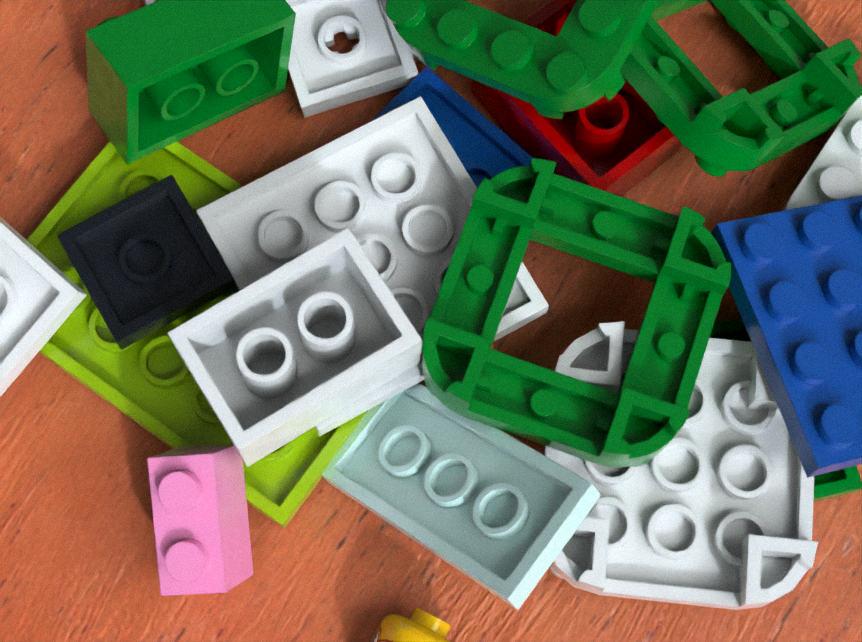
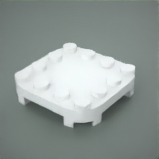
[543,321,818,610]

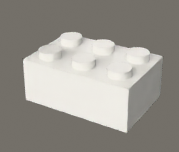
[168,227,422,467]

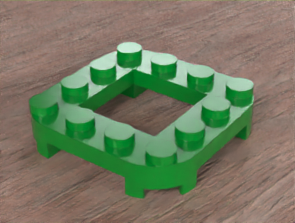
[386,0,659,119]
[620,0,862,177]
[421,158,731,467]

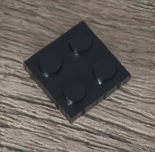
[57,174,236,350]

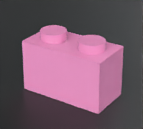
[147,443,254,596]

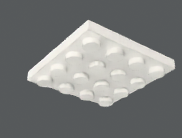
[196,96,549,436]

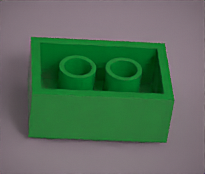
[85,0,296,164]

